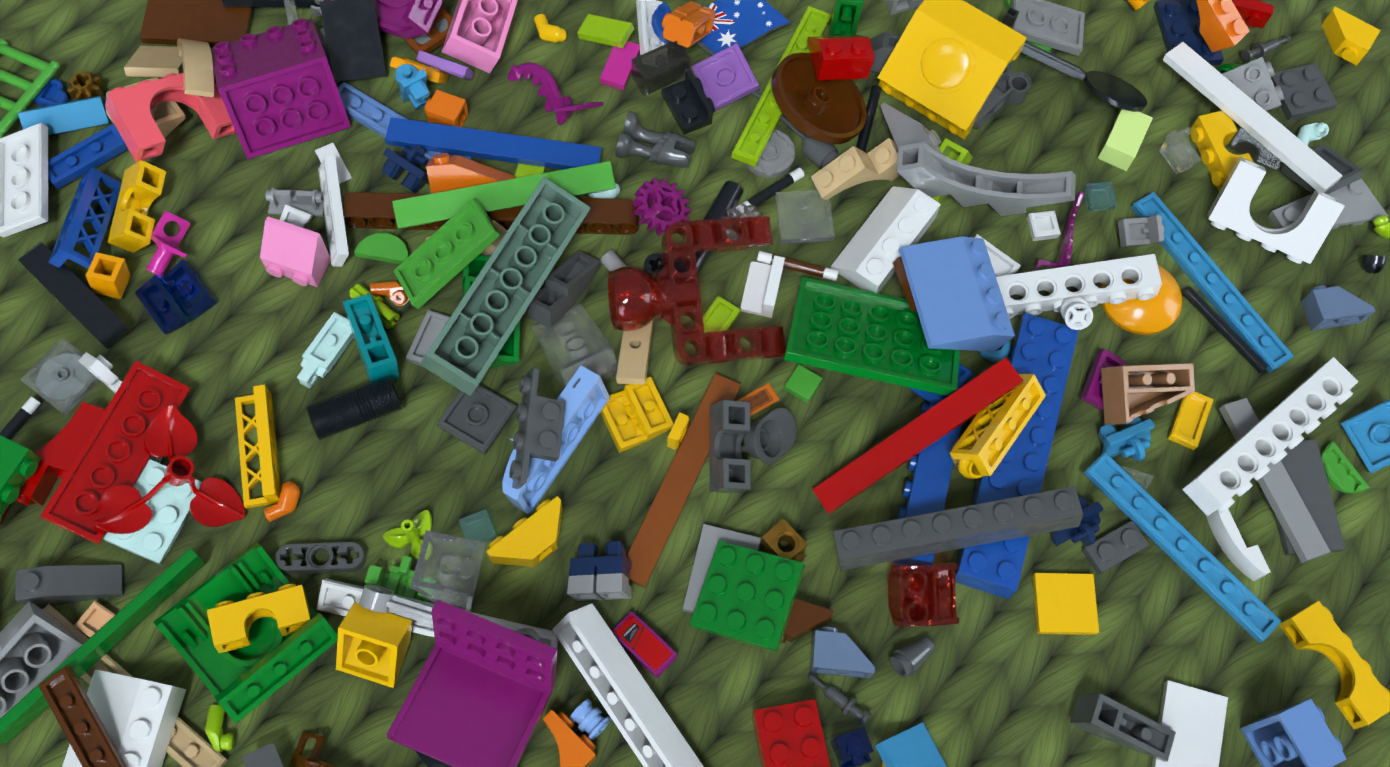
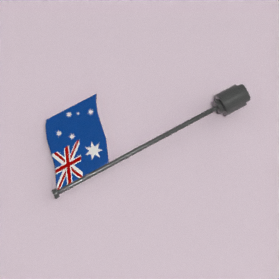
[696,0,840,169]

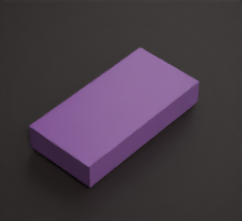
[416,50,474,81]

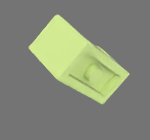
[1098,109,1153,171]

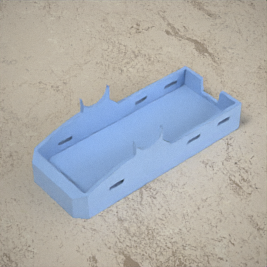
[502,365,610,514]

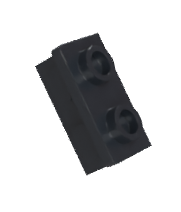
[661,70,715,135]

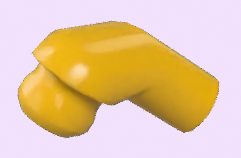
[534,14,567,43]

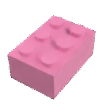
[441,0,518,73]

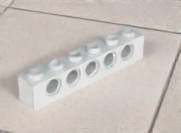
[996,254,1162,319]

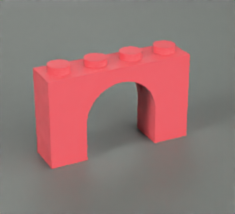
[105,69,236,162]

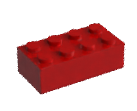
[752,699,830,767]

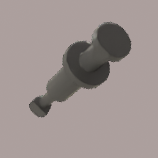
[1241,35,1291,62]
[809,672,872,727]

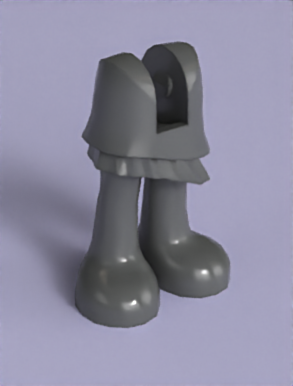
[615,111,696,168]

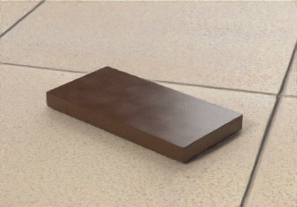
[140,0,254,47]

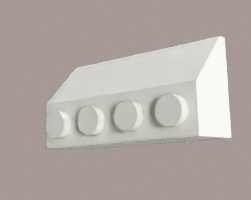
[831,186,941,293]

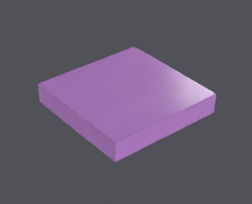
[691,43,760,111]

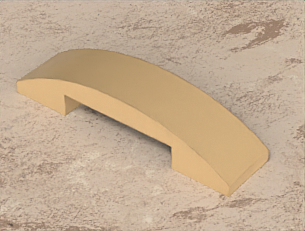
[177,38,214,97]

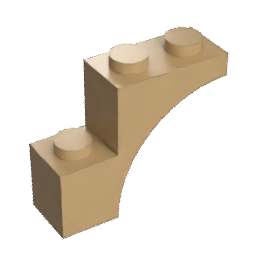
[811,138,900,200]

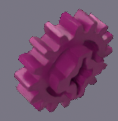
[632,178,691,236]

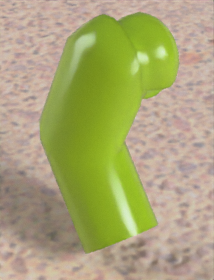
[1373,215,1390,239]
[205,705,235,752]

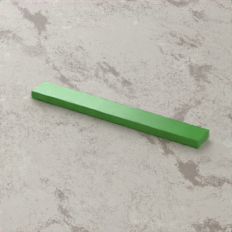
[392,161,616,229]

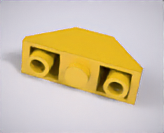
[486,496,563,567]

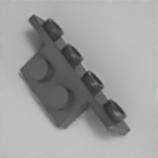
[509,367,565,489]

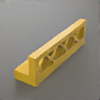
[950,374,1046,476]
[235,384,281,509]

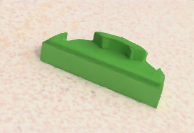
[354,233,409,264]
[1321,441,1370,494]

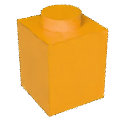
[86,252,131,299]

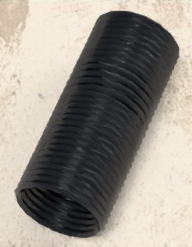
[306,375,402,440]

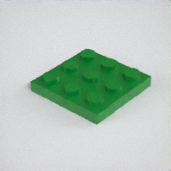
[689,541,805,652]

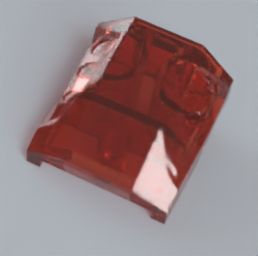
[887,563,959,627]

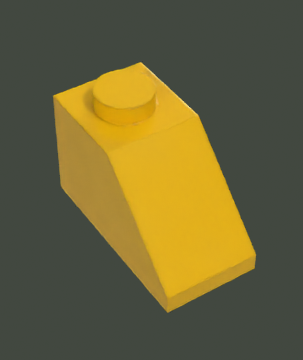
[1322,6,1381,66]

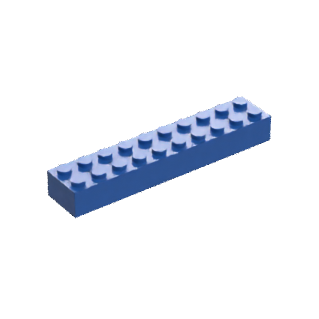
[951,313,1079,599]

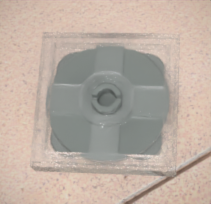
[20,338,100,416]

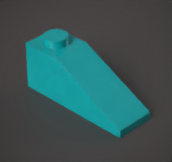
[342,294,399,383]

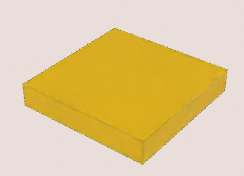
[1032,573,1099,635]

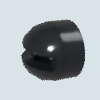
[1362,255,1386,274]

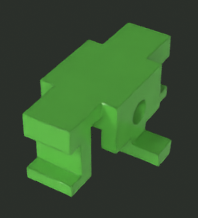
[365,556,438,603]

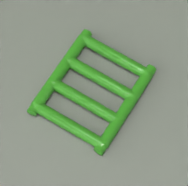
[0,39,60,139]

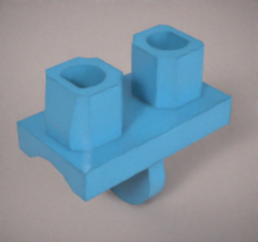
[395,64,430,111]
[1098,417,1155,461]

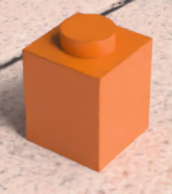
[424,90,469,127]

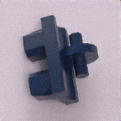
[381,145,429,194]
[1051,496,1103,546]

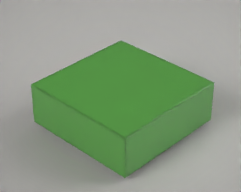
[784,364,823,404]

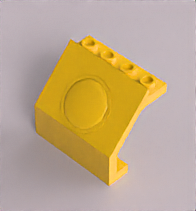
[877,0,1027,140]

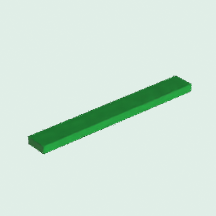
[0,549,206,745]

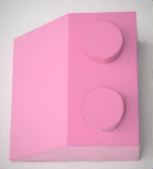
[260,217,331,287]

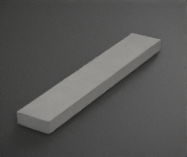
[1219,398,1330,563]

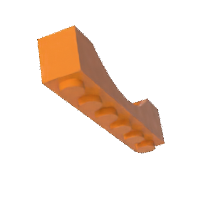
[1196,0,1249,52]

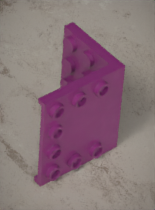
[210,18,351,159]
[387,599,558,767]

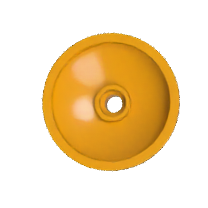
[1100,264,1182,335]

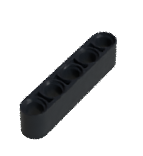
[18,242,130,349]

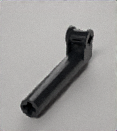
[642,181,743,301]

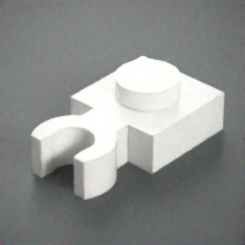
[78,352,122,393]

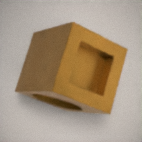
[759,518,808,562]

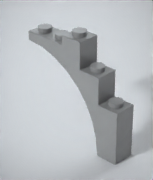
[897,142,1076,216]

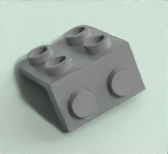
[1222,57,1285,124]

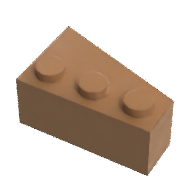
[1101,363,1195,425]

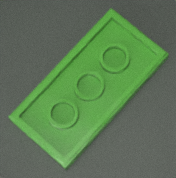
[393,198,500,309]

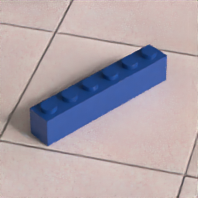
[893,401,961,571]

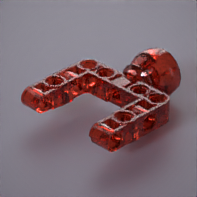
[608,216,786,366]

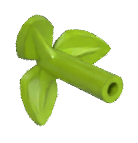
[383,510,432,561]

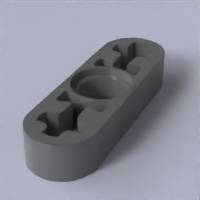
[275,542,366,574]

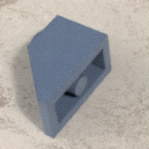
[1301,285,1376,331]
[810,627,875,679]

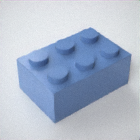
[1240,699,1347,767]

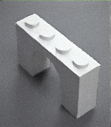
[1207,156,1345,264]

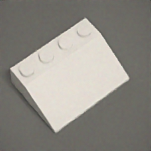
[62,669,186,767]

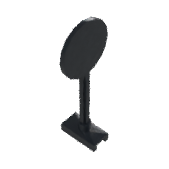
[1002,7,1147,112]

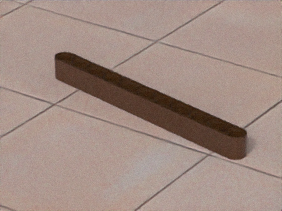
[342,192,639,235]

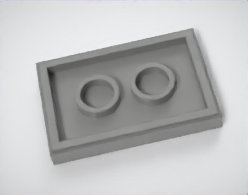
[1011,0,1085,56]
[682,524,761,614]

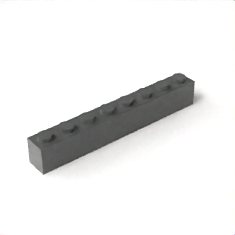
[833,486,1083,571]

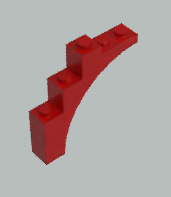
[0,402,106,525]

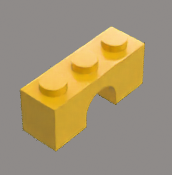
[1189,111,1253,192]
[107,160,166,253]
[207,584,311,654]

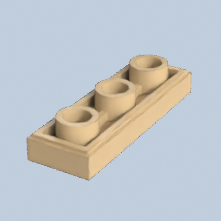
[616,310,655,385]

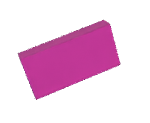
[600,41,640,91]

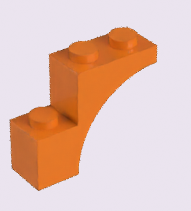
[543,710,597,767]

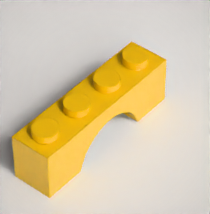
[1279,601,1390,729]

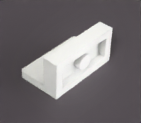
[740,255,785,318]

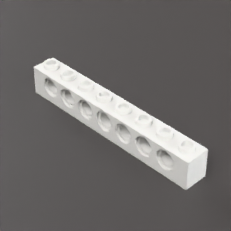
[1182,357,1358,516]

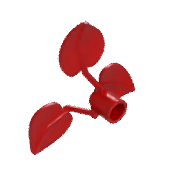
[94,405,246,534]

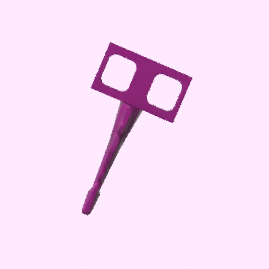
[507,62,603,125]
[1035,191,1084,292]

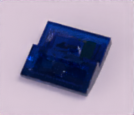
[135,259,218,335]

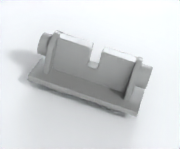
[266,187,324,217]

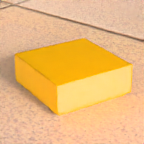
[667,412,689,450]

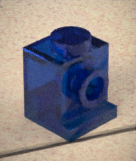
[831,727,874,767]

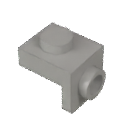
[1118,215,1164,247]

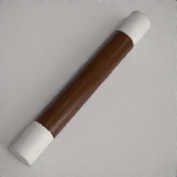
[757,251,839,281]

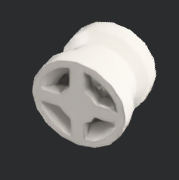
[1060,296,1093,330]

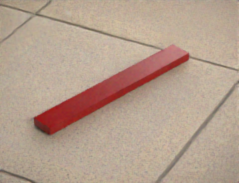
[812,357,1023,515]

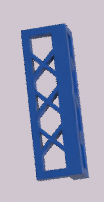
[48,167,122,269]

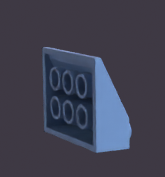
[899,236,1015,352]

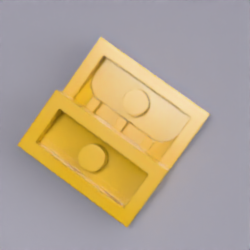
[600,377,674,453]

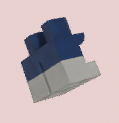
[567,541,632,601]

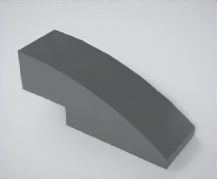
[528,251,601,328]

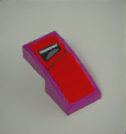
[612,611,678,678]

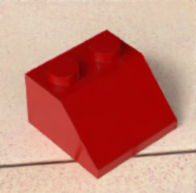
[807,35,875,81]

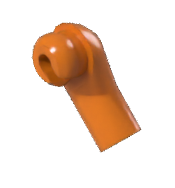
[370,281,409,306]
[263,481,300,522]

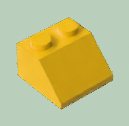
[336,602,413,688]

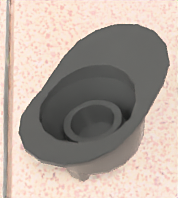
[741,408,797,465]

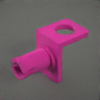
[146,211,190,277]

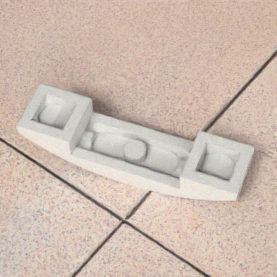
[1206,509,1271,581]

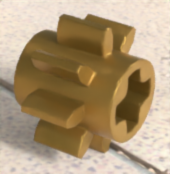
[67,71,104,100]

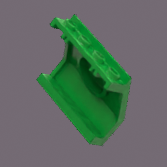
[153,542,338,724]

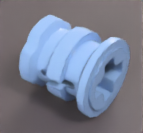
[569,699,611,741]

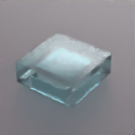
[1083,182,1117,211]
[459,509,497,549]

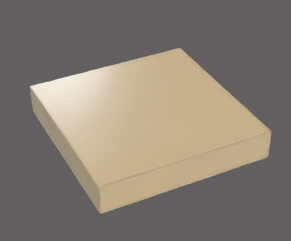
[124,46,184,77]

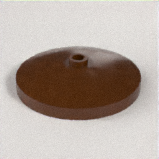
[771,53,867,144]

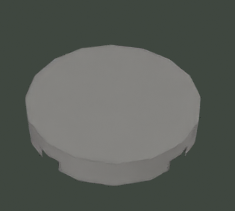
[744,130,795,178]

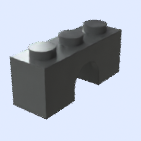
[710,400,751,494]

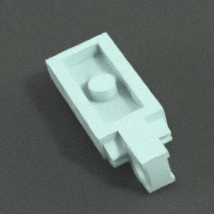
[297,312,354,389]

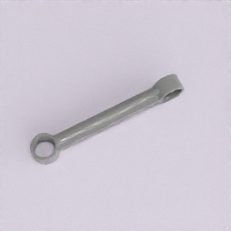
[359,584,541,642]

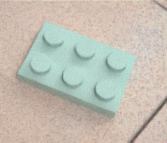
[103,459,202,565]

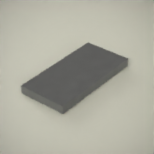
[1274,439,1346,556]

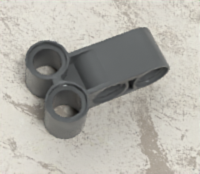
[973,62,1032,130]

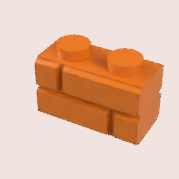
[662,1,716,48]

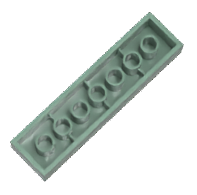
[420,177,591,396]

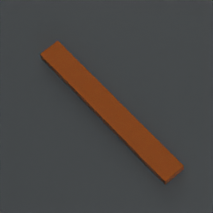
[626,373,741,588]

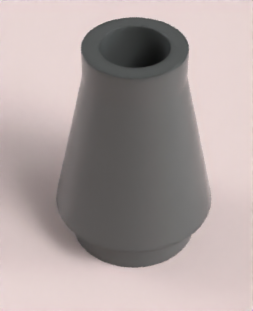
[890,636,935,678]

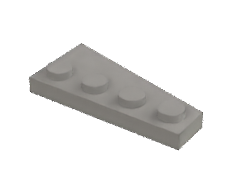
[1268,178,1388,229]

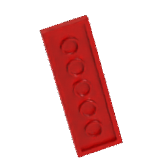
[40,361,190,545]

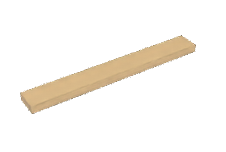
[43,604,228,767]

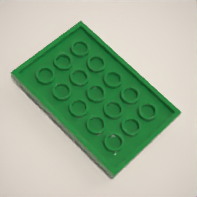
[784,277,960,396]

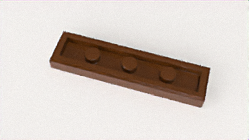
[38,666,127,767]

